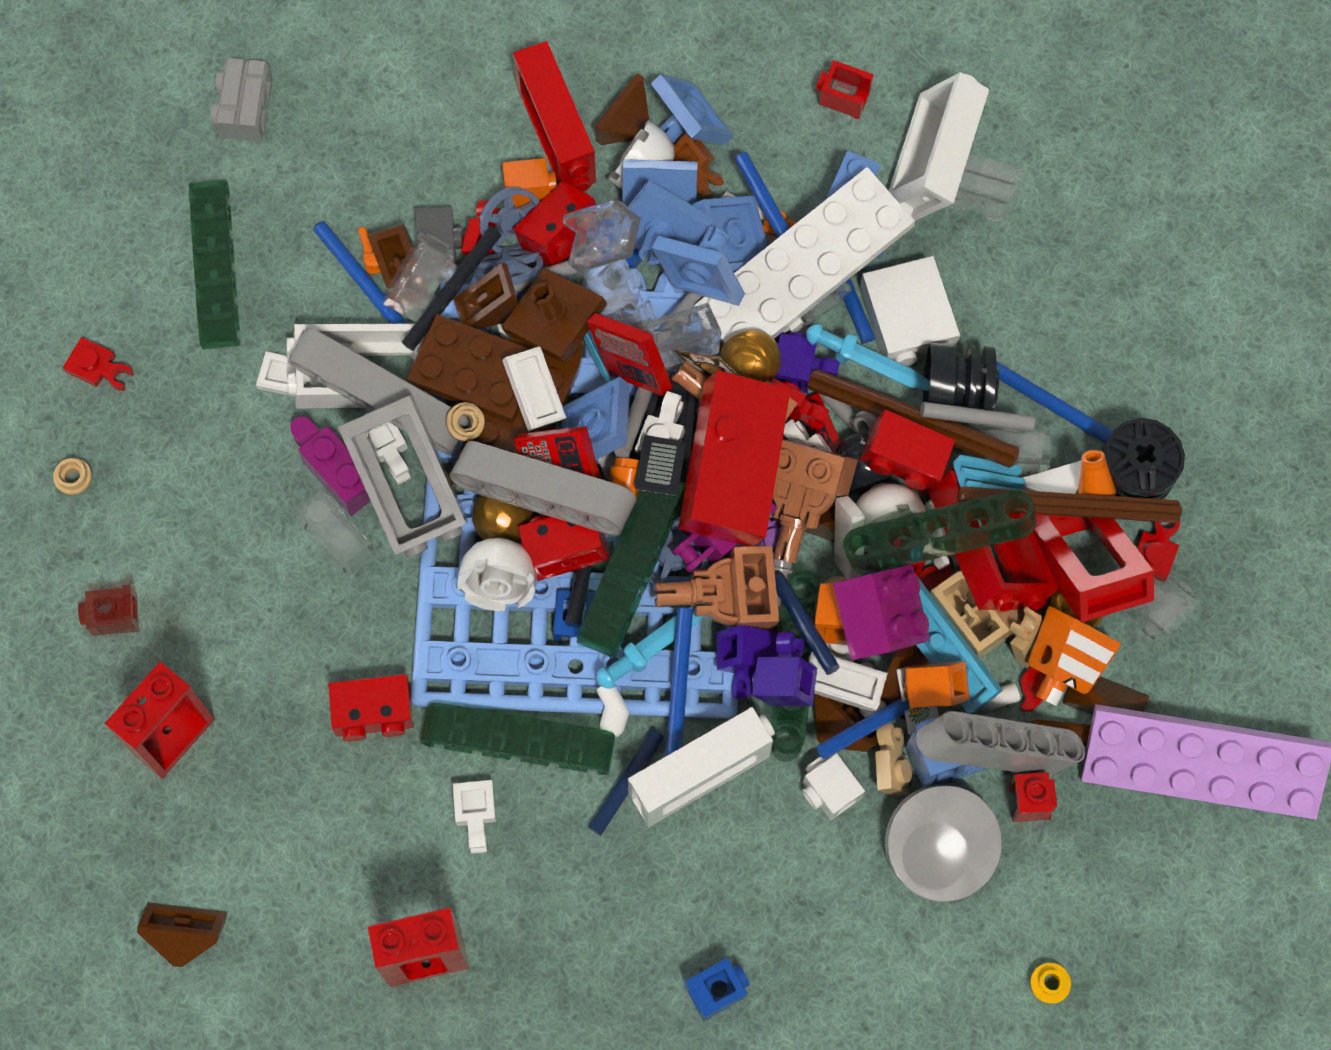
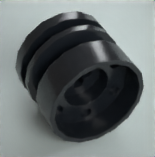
[923,343,999,426]
[1102,418,1185,499]

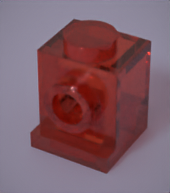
[78,585,139,636]

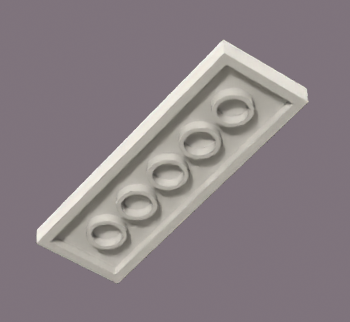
[694,167,915,344]

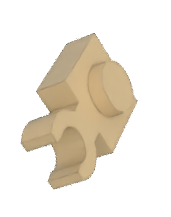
[1010,607,1043,669]
[875,723,912,796]

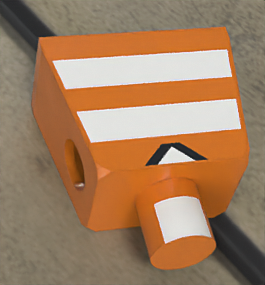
[1028,606,1122,706]

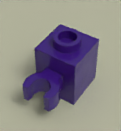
[774,332,840,393]
[717,625,778,700]
[752,632,818,706]

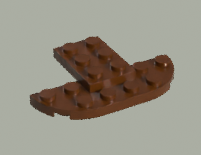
[407,314,583,485]

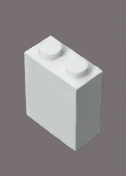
[860,256,960,366]

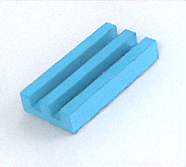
[953,455,1026,490]

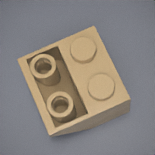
[930,570,1025,659]

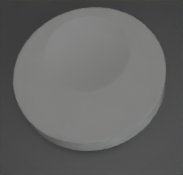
[885,784,1002,902]

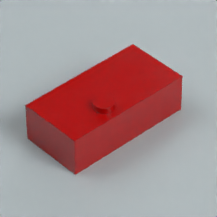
[678,370,791,546]

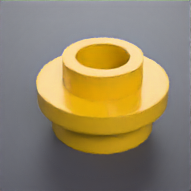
[1030,963,1071,1004]

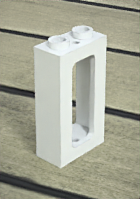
[889,72,989,220]
[286,324,434,409]
[628,707,775,828]

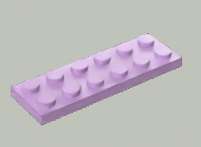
[1081,704,1331,820]

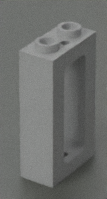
[338,395,468,558]

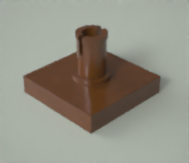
[502,268,607,364]

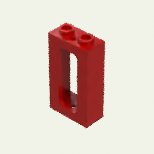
[513,41,596,192]
[929,471,1059,613]
[1025,514,1154,623]
[104,662,215,779]
[367,908,469,987]

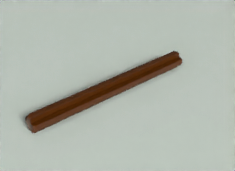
[807,369,1020,468]
[957,487,1182,523]

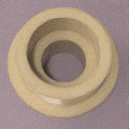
[446,402,485,441]
[53,458,92,495]

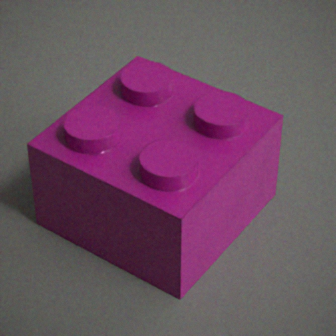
[833,564,930,660]

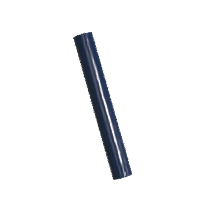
[775,573,840,675]
[588,729,664,836]

